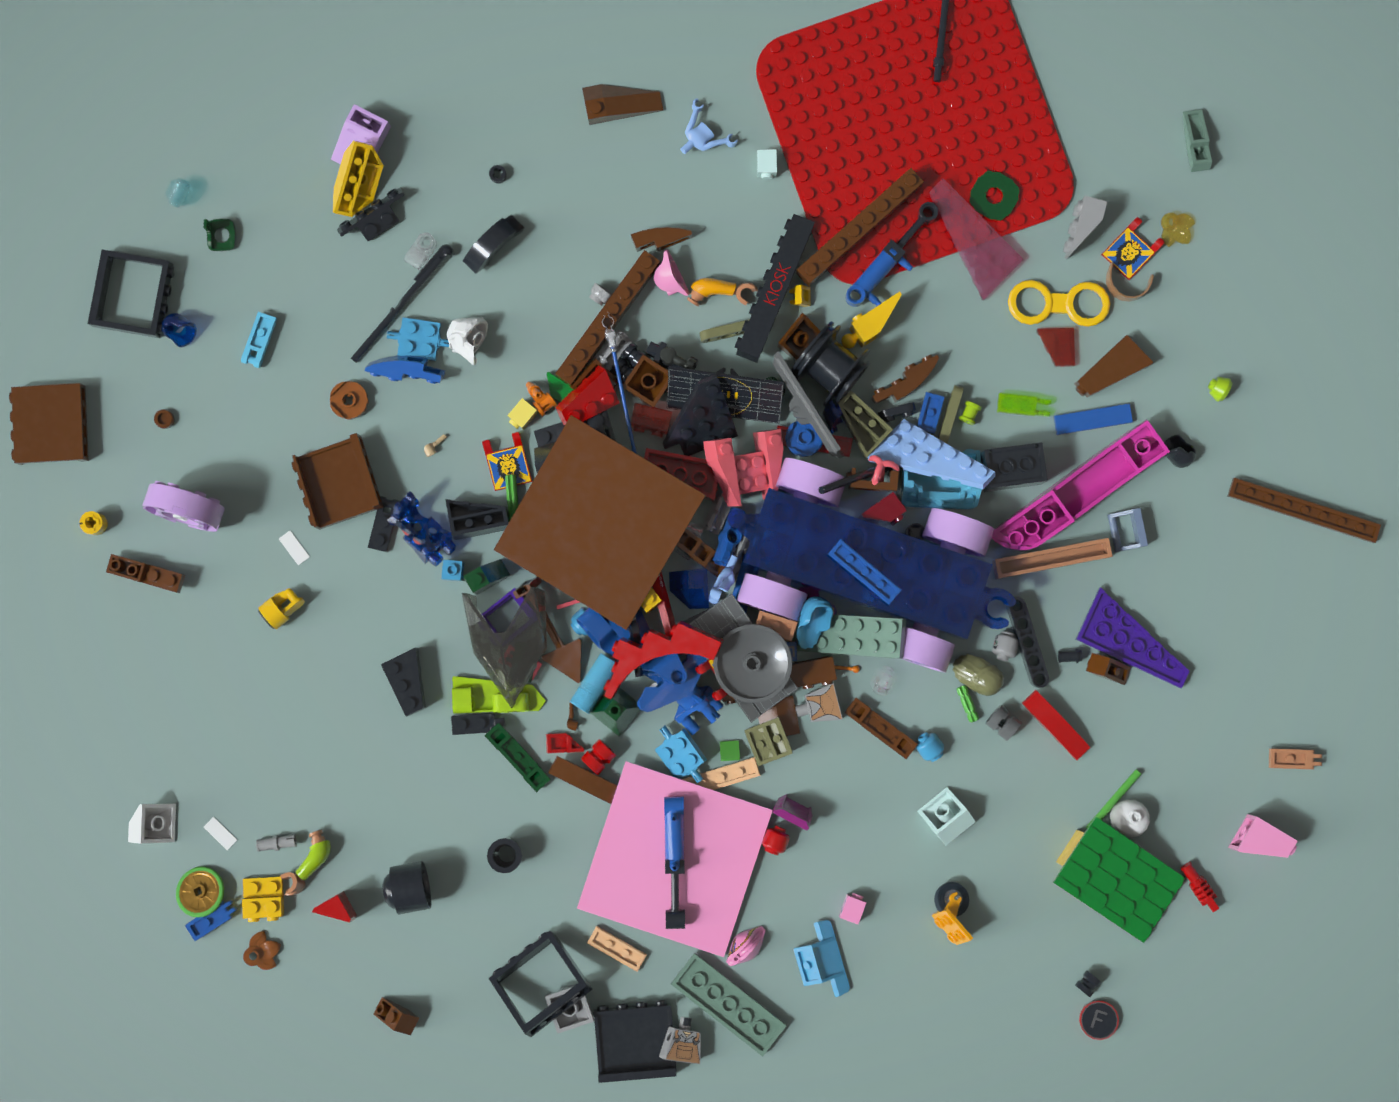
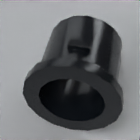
[487,838,522,873]

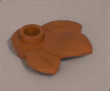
[243,931,281,970]

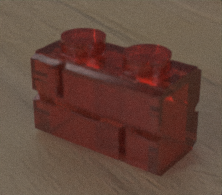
[630,403,673,438]

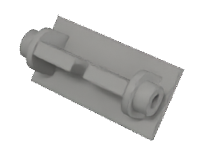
[594,329,633,370]
[701,493,732,535]

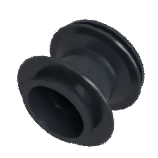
[791,321,870,406]

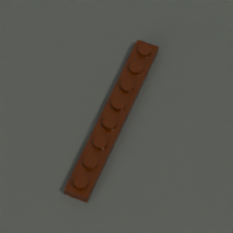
[1227,478,1381,543]

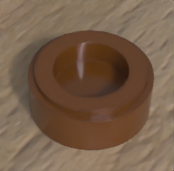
[154,409,175,429]

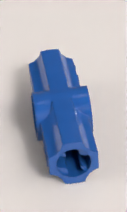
[713,507,747,567]

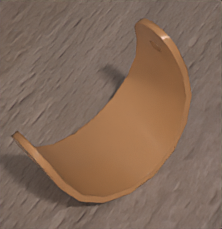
[1106,262,1154,302]

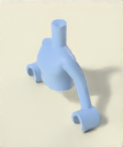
[680,98,738,154]
[708,555,739,605]

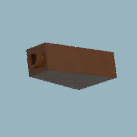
[1074,335,1153,398]

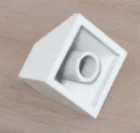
[128,803,176,844]

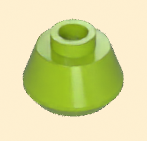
[1207,377,1233,402]

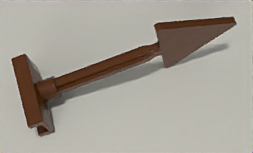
[513,576,582,683]

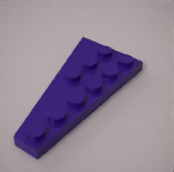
[1075,587,1190,689]

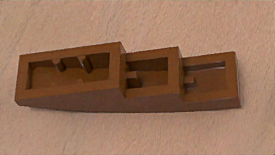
[676,529,725,577]
[548,756,618,804]

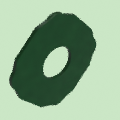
[969,171,1019,221]

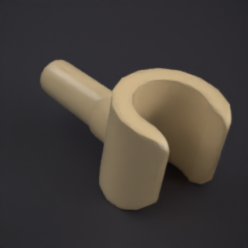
[424,434,447,457]

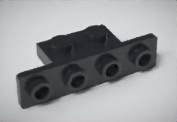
[337,188,405,242]

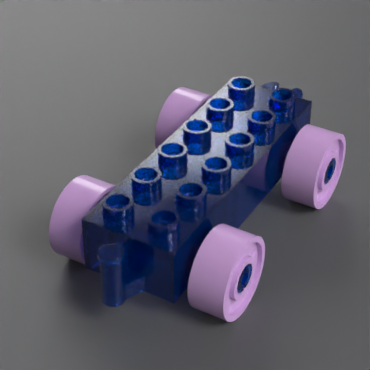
[727,458,1016,673]

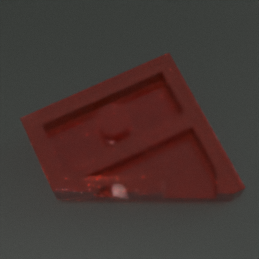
[1036,328,1075,367]

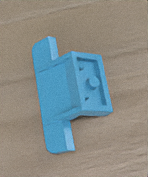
[793,920,850,997]

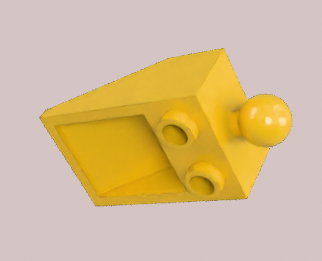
[841,291,902,349]

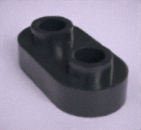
[878,402,916,423]

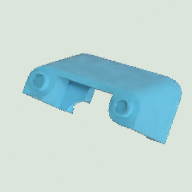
[901,449,982,509]

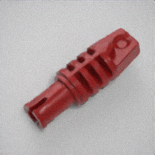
[1180,862,1219,912]

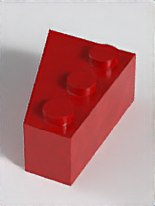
[555,365,620,425]

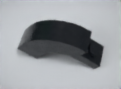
[463,214,525,274]

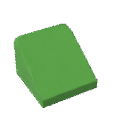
[720,740,740,761]

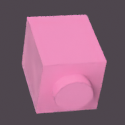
[839,893,866,924]

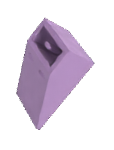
[331,104,391,165]

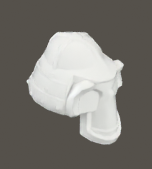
[447,317,488,366]

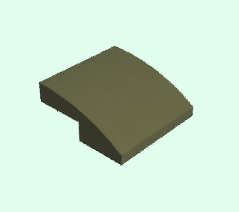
[744,717,793,766]

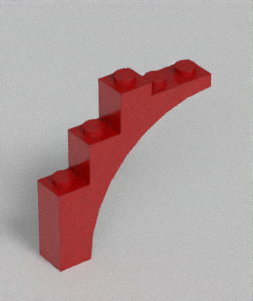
[604,621,724,699]

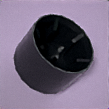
[382,861,432,915]

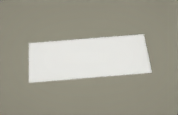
[279,531,310,565]
[204,817,237,850]

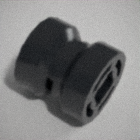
[620,342,647,368]
[610,358,634,384]
[905,523,925,543]
[1075,970,1102,997]

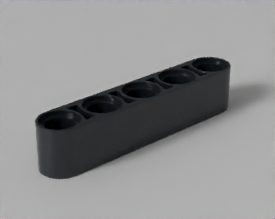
[1006,597,1049,688]

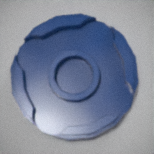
[785,421,823,457]

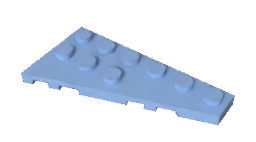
[868,419,995,489]

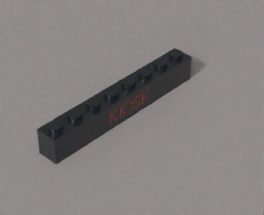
[734,214,815,363]

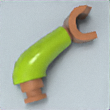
[280,830,331,896]

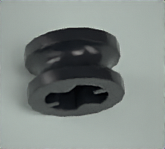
[489,165,507,184]

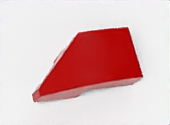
[546,733,584,753]

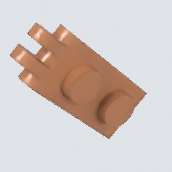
[1269,748,1322,770]

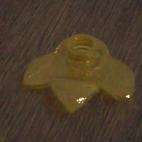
[1161,213,1195,247]

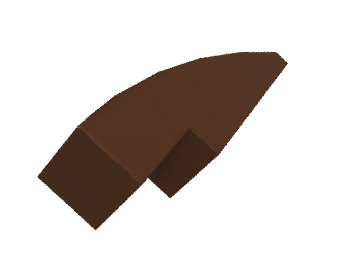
[631,227,692,252]

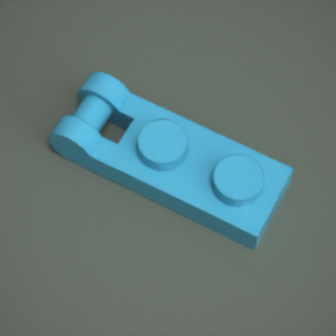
[241,312,277,368]

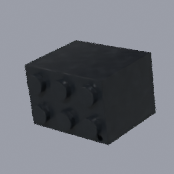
[980,442,1048,492]

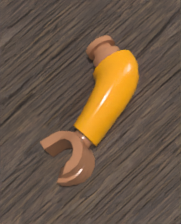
[687,278,758,307]

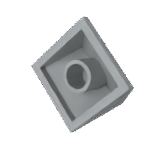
[545,985,594,1033]

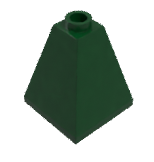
[590,688,641,737]

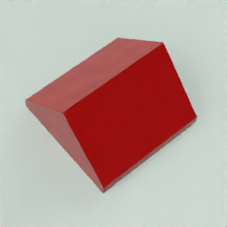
[312,891,357,923]

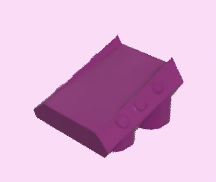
[772,794,813,831]

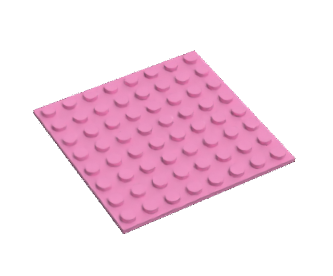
[577,761,773,957]

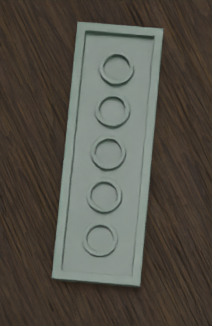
[797,615,906,659]
[671,953,787,1057]

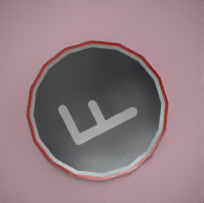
[1079,1000,1119,1040]

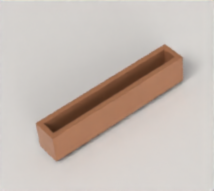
[992,538,1113,579]

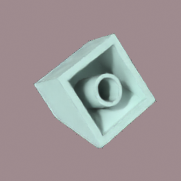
[917,787,976,846]

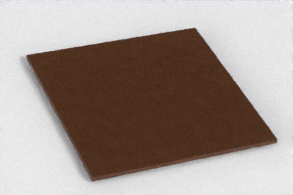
[494,415,706,630]

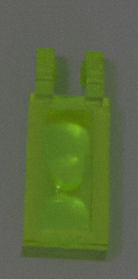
[996,393,1052,417]

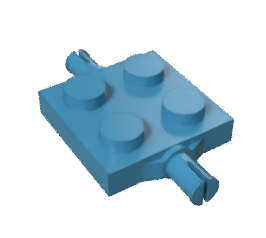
[387,317,449,361]
[655,725,707,783]

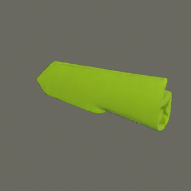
[452,676,546,714]

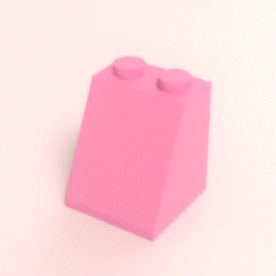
[1228,814,1297,858]

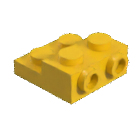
[242,876,284,922]

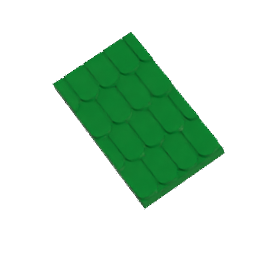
[1053,816,1186,943]

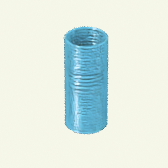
[570,653,615,714]

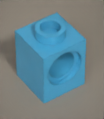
[441,560,465,581]

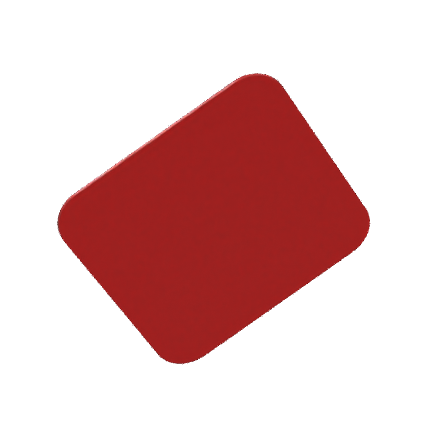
[756,0,1074,285]

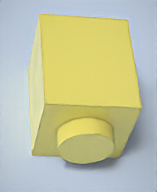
[507,398,538,430]

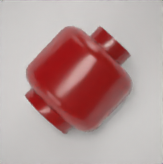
[762,826,790,856]

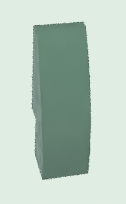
[1183,109,1212,172]

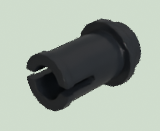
[1058,648,1082,664]

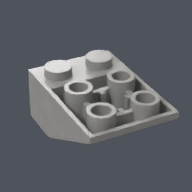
[1063,196,1107,259]

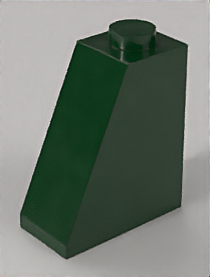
[463,559,511,595]

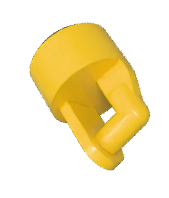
[258,588,305,630]

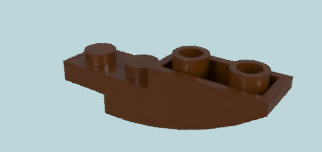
[872,354,939,405]
[106,554,185,593]

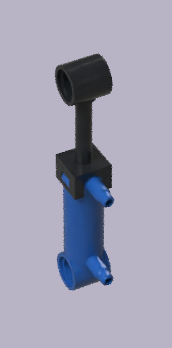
[845,202,938,307]
[664,796,685,929]

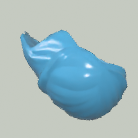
[796,597,833,649]

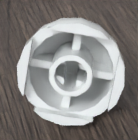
[1110,799,1150,838]

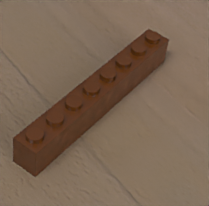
[796,168,924,287]
[555,250,660,386]

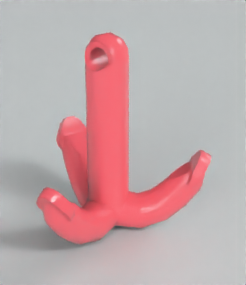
[868,455,900,485]

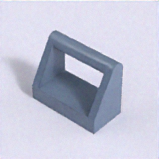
[1107,508,1148,552]

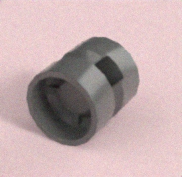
[985,705,1022,741]

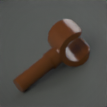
[567,703,579,731]

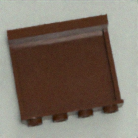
[9,383,89,465]
[291,433,384,530]

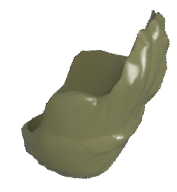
[952,654,1004,696]

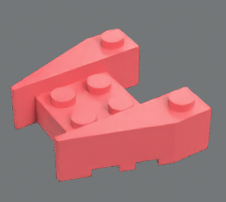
[703,429,784,507]

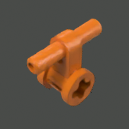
[526,381,557,417]

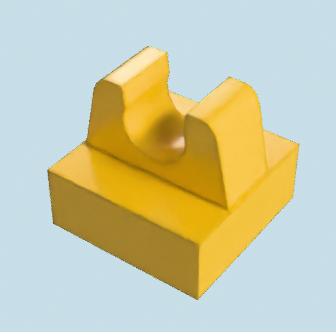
[789,285,811,307]

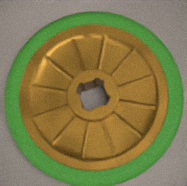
[176,867,224,917]

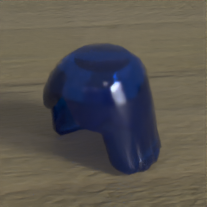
[162,313,197,348]

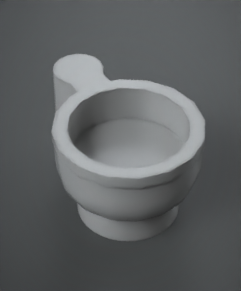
[589,283,612,306]

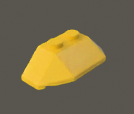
[333,140,384,217]

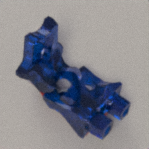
[388,491,456,567]

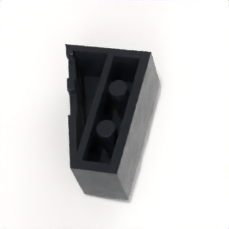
[381,647,426,717]

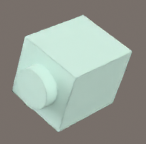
[757,150,777,180]

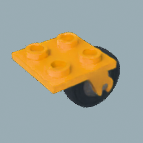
[931,882,973,945]

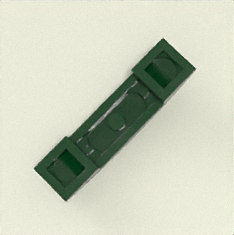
[484,723,551,793]

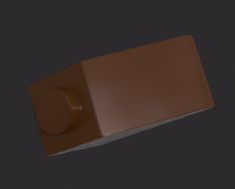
[1086,653,1131,685]

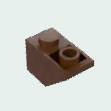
[373,997,419,1036]

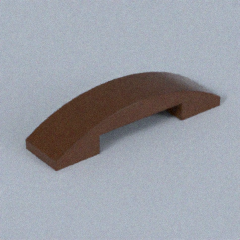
[844,698,918,759]

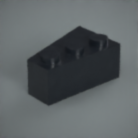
[445,499,510,540]

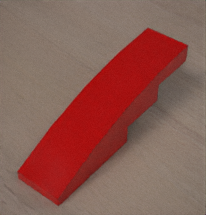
[1022,690,1091,760]

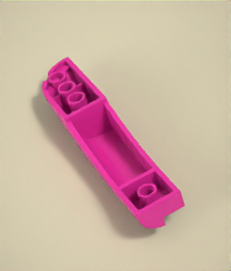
[992,419,1170,550]

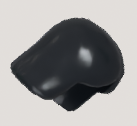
[1164,434,1196,468]

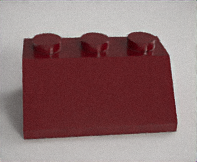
[857,492,907,526]

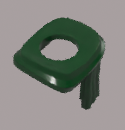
[203,219,236,251]

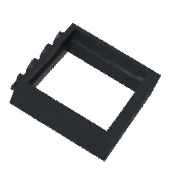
[87,249,175,338]
[488,931,593,1037]

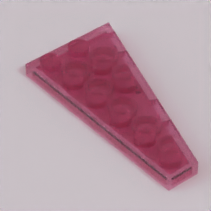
[929,178,1023,300]

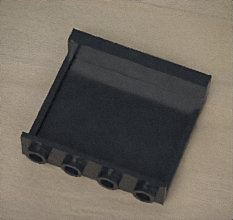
[593,1000,677,1083]

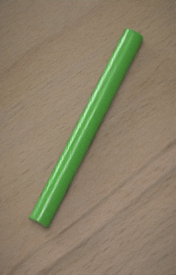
[1085,769,1141,829]

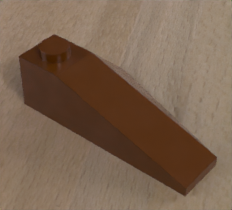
[582,84,663,125]

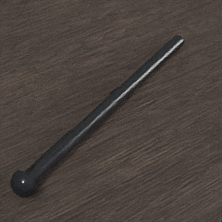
[351,244,454,363]

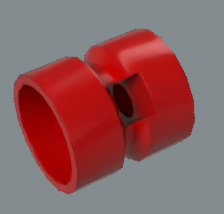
[581,739,617,775]

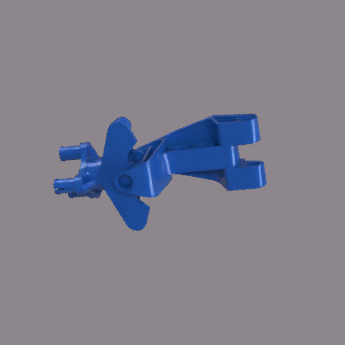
[576,607,724,735]

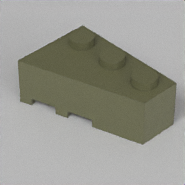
[837,391,893,459]

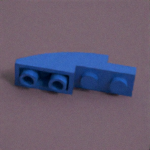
[365,356,445,384]

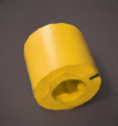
[79,511,108,535]

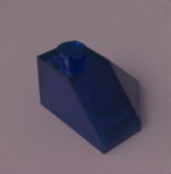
[669,569,709,609]

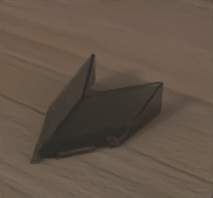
[462,587,547,708]

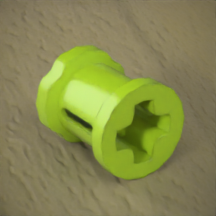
[958,401,982,425]

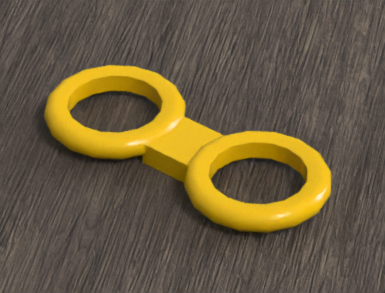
[1008,280,1110,327]

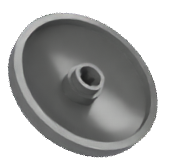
[713,624,792,703]

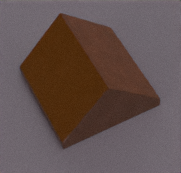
[777,313,821,362]
[623,355,668,407]

